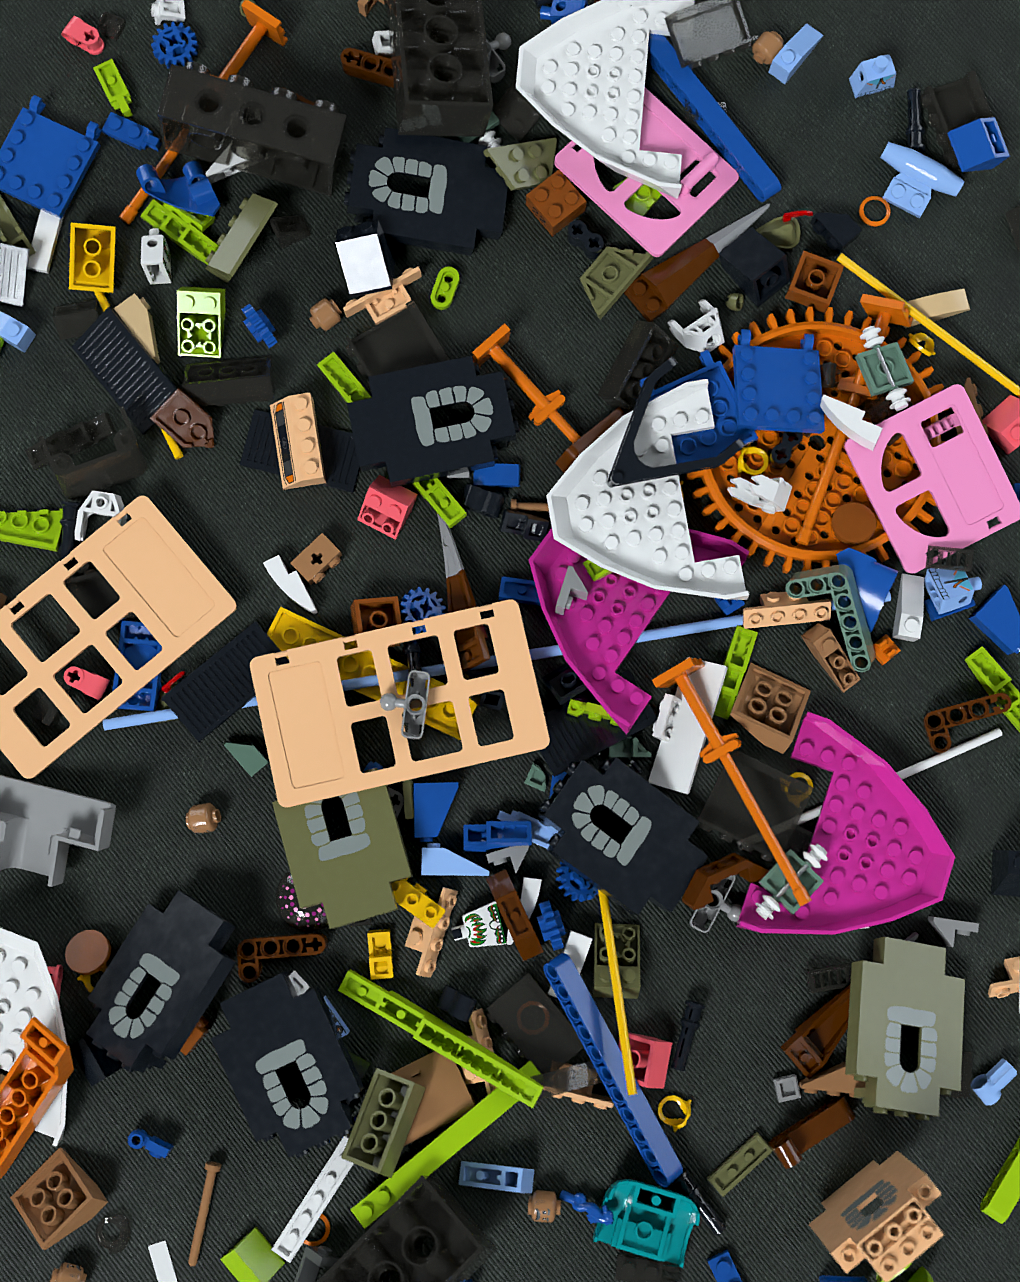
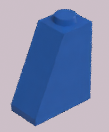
[969,585,1020,655]
[414,782,459,842]

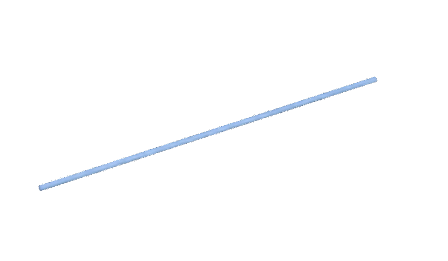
[103,591,891,731]

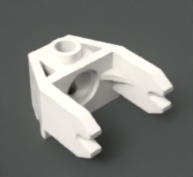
[667,299,725,352]
[727,475,792,514]
[75,490,127,541]

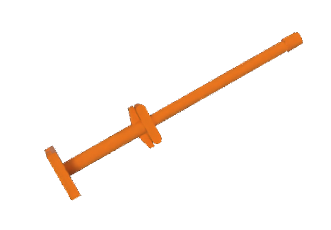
[119,0,288,225]
[795,294,913,546]
[472,323,581,444]
[652,657,812,906]

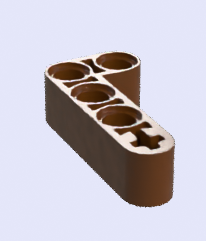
[340,46,428,93]
[555,407,626,473]
[923,693,1012,753]
[237,933,328,983]
[769,1095,856,1169]

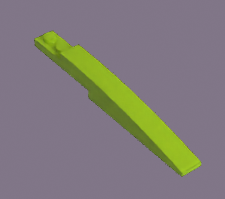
[317,352,467,529]
[338,969,544,1108]
[351,1060,545,1229]

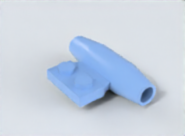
[880,142,965,218]

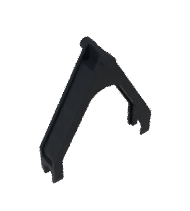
[606,356,746,488]

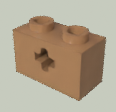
[290,533,342,585]

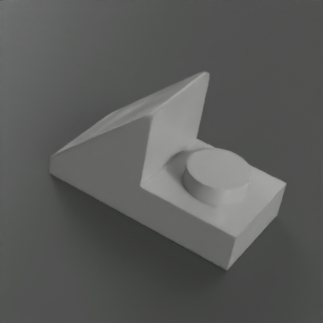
[555,565,588,615]
[486,845,530,873]
[928,916,979,947]

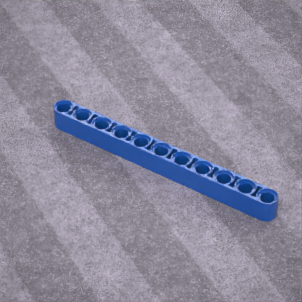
[647,34,781,202]
[543,953,683,1188]

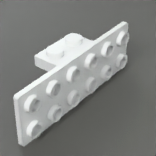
[648,657,728,794]

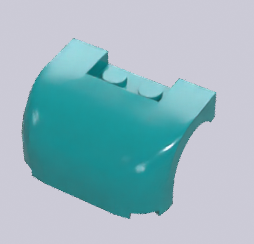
[592,1179,700,1268]

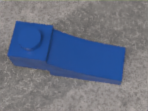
[463,821,532,852]

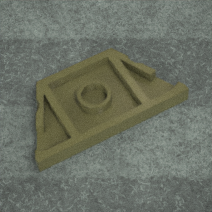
[483,138,557,191]
[580,247,653,319]

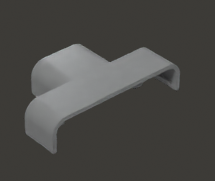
[0,775,116,887]

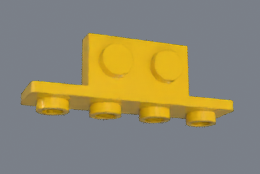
[391,878,446,928]

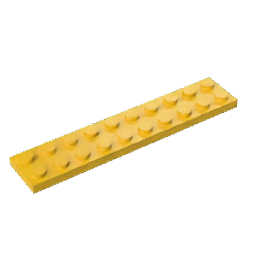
[267,607,477,741]

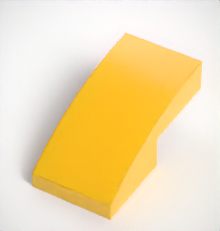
[367,929,394,980]

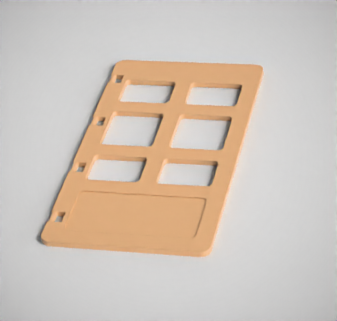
[0,496,237,779]
[250,600,550,808]

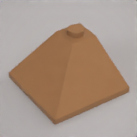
[730,663,811,754]
[10,1147,108,1250]

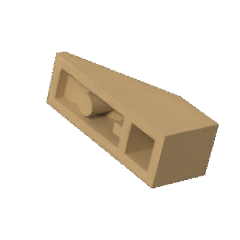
[114,293,160,364]

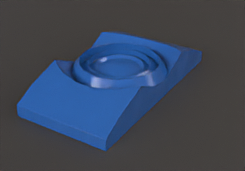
[112,621,162,712]

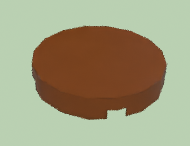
[831,502,876,545]
[65,930,111,975]

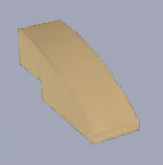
[904,289,970,328]

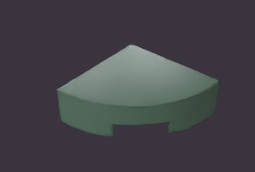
[524,763,546,792]

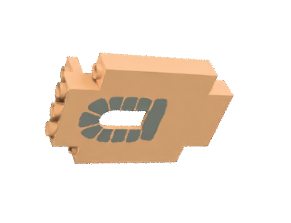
[808,1151,944,1282]

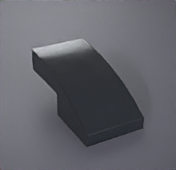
[499,508,549,541]

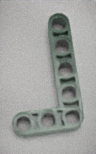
[785,564,876,672]

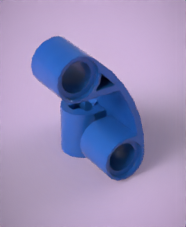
[136,161,220,216]
[836,548,898,633]

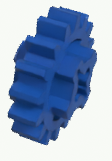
[151,21,199,70]
[241,304,278,348]
[399,587,446,634]
[556,861,598,902]
[537,901,566,951]

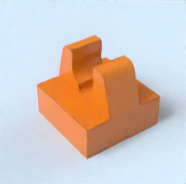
[873,634,901,665]

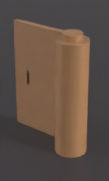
[391,1051,476,1146]

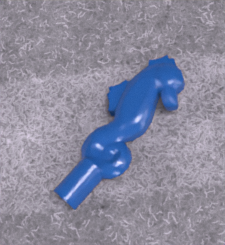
[559,1190,614,1226]

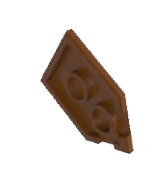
[150,388,214,448]

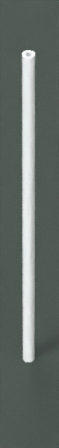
[737,728,1002,850]

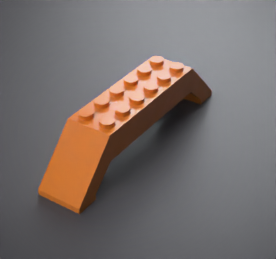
[0,1017,74,1179]

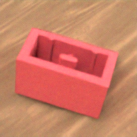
[357,475,418,540]

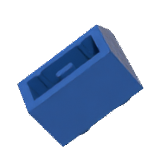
[947,117,1010,172]

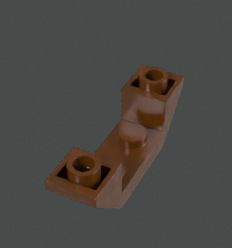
[682,852,769,910]
[486,869,544,961]

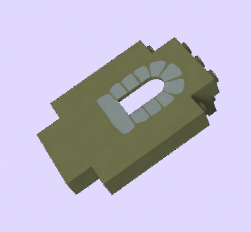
[272,764,413,929]
[845,937,965,1121]

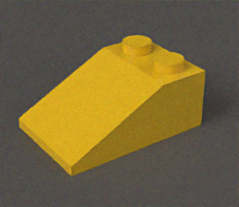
[69,223,116,293]

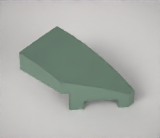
[607,736,651,757]
[223,741,268,777]

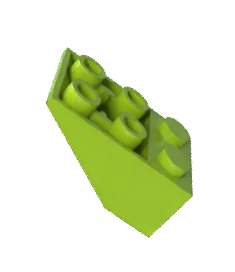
[177,286,225,358]

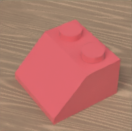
[982,395,1020,455]
[618,1032,672,1089]

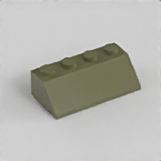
[205,194,278,283]
[341,1068,426,1178]

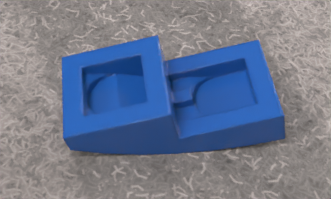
[473,464,521,488]

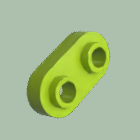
[431,267,460,310]

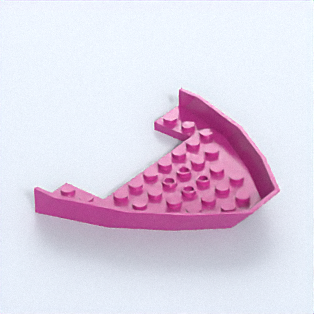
[529,528,750,735]
[736,712,955,935]

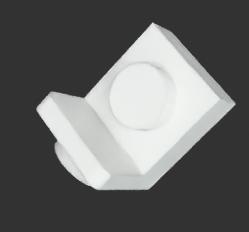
[151,0,185,25]

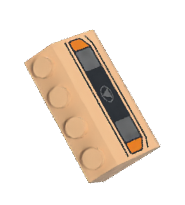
[270,392,326,490]

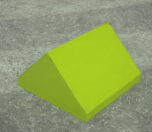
[220,1227,285,1282]

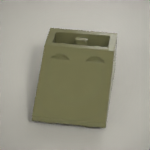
[593,923,640,999]

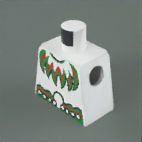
[141,228,172,285]
[452,901,506,947]

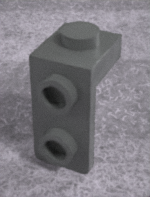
[294,1246,340,1282]

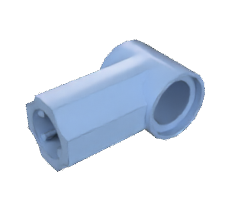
[971,1058,1017,1105]

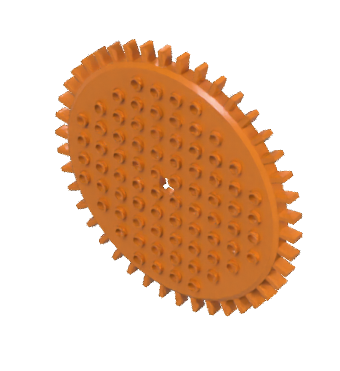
[685,307,953,574]

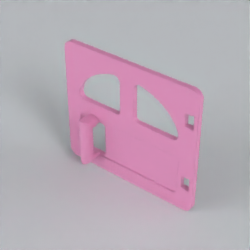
[554,88,739,257]
[844,384,1020,573]

